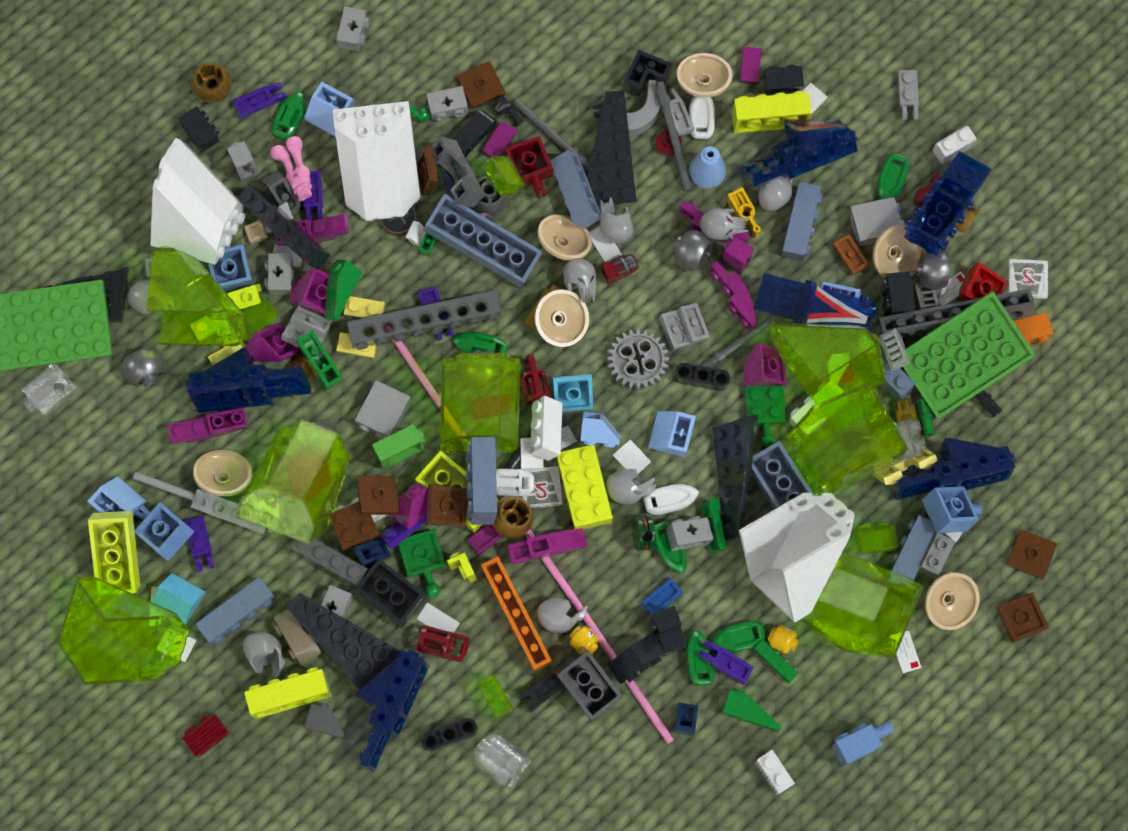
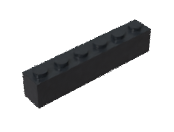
[237,184,330,270]

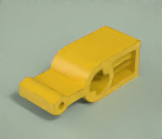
[726,187,761,239]

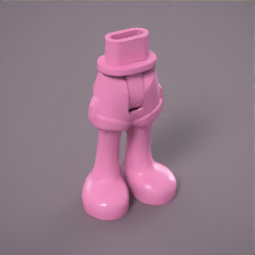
[270,136,312,201]

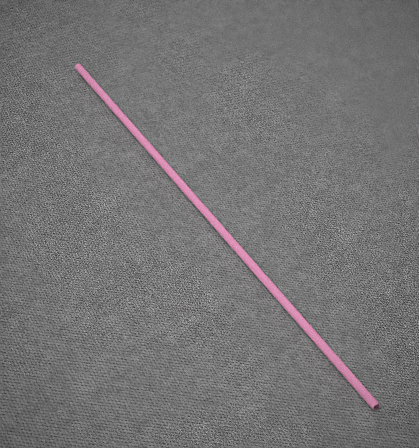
[384,326,674,744]

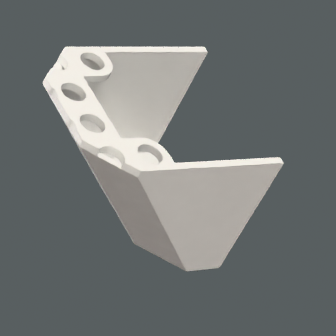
[333,101,420,222]
[150,138,245,265]
[739,493,855,623]

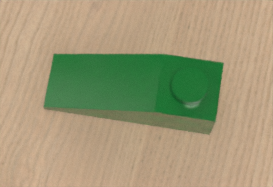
[324,260,363,320]
[296,330,343,393]
[722,688,781,733]

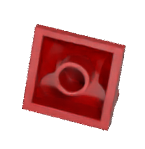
[959,262,1008,301]

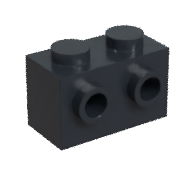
[763,64,804,96]
[178,106,220,153]

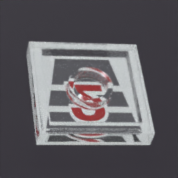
[1009,259,1048,299]
[522,466,562,508]

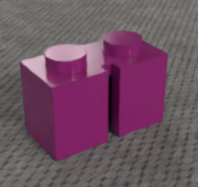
[721,237,754,275]

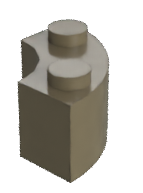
[274,609,322,665]

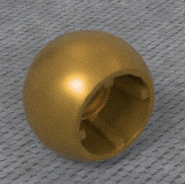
[191,62,232,103]
[493,496,534,539]

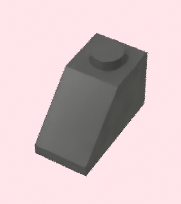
[262,171,302,213]
[305,702,346,740]

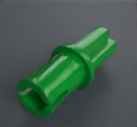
[917,398,935,437]

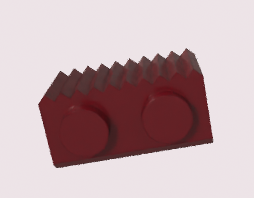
[182,713,230,758]

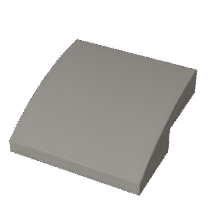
[659,303,710,351]
[281,306,332,348]

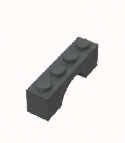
[432,136,485,208]
[290,531,368,587]

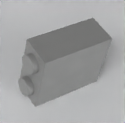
[848,197,905,247]
[355,380,411,440]

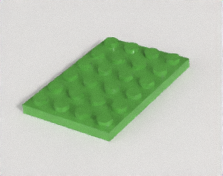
[0,280,113,372]
[897,291,1036,419]

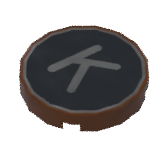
[380,205,417,236]

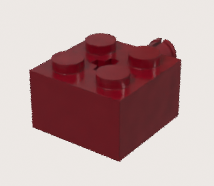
[505,136,553,199]

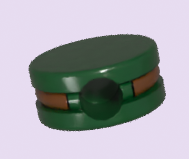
[632,515,655,551]

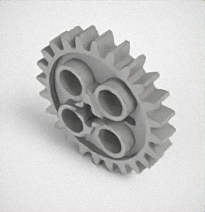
[607,329,669,391]

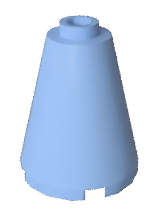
[689,146,726,189]

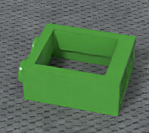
[372,424,426,470]

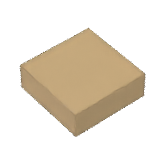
[244,220,269,245]

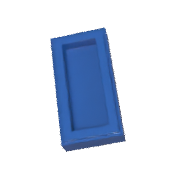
[641,578,683,616]

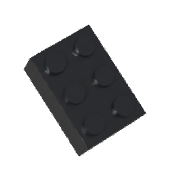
[354,559,426,628]
[552,646,623,721]

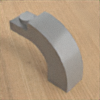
[627,80,661,137]

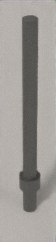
[656,81,692,191]
[513,99,590,172]
[702,299,799,368]

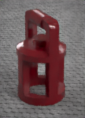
[519,354,551,405]
[417,625,469,662]

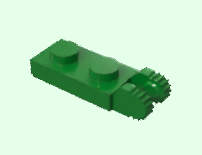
[701,497,727,554]

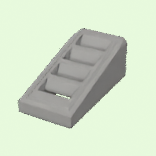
[914,283,940,310]
[879,329,910,372]

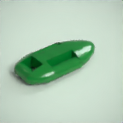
[271,91,306,140]
[877,153,910,200]
[453,331,508,361]
[654,521,687,573]
[711,620,767,653]
[686,630,715,686]

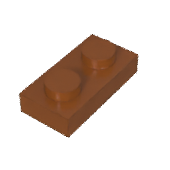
[833,234,869,276]

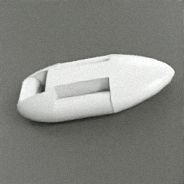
[689,96,715,139]
[496,469,534,496]
[643,484,699,515]

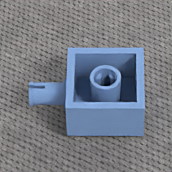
[208,245,254,295]
[922,486,982,534]
[135,502,195,561]
[831,721,894,767]

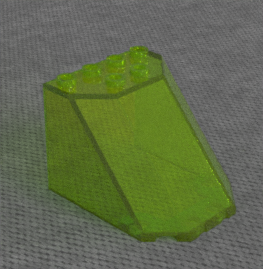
[146,246,253,346]
[767,322,886,418]
[439,353,521,453]
[786,382,909,496]
[235,419,351,544]
[800,552,924,658]
[57,577,190,685]

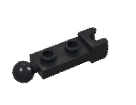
[519,671,564,713]

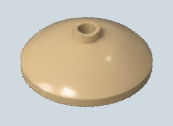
[677,53,732,97]
[537,215,592,261]
[873,225,924,278]
[534,290,589,347]
[193,450,252,496]
[925,572,980,630]

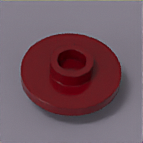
[656,130,682,155]

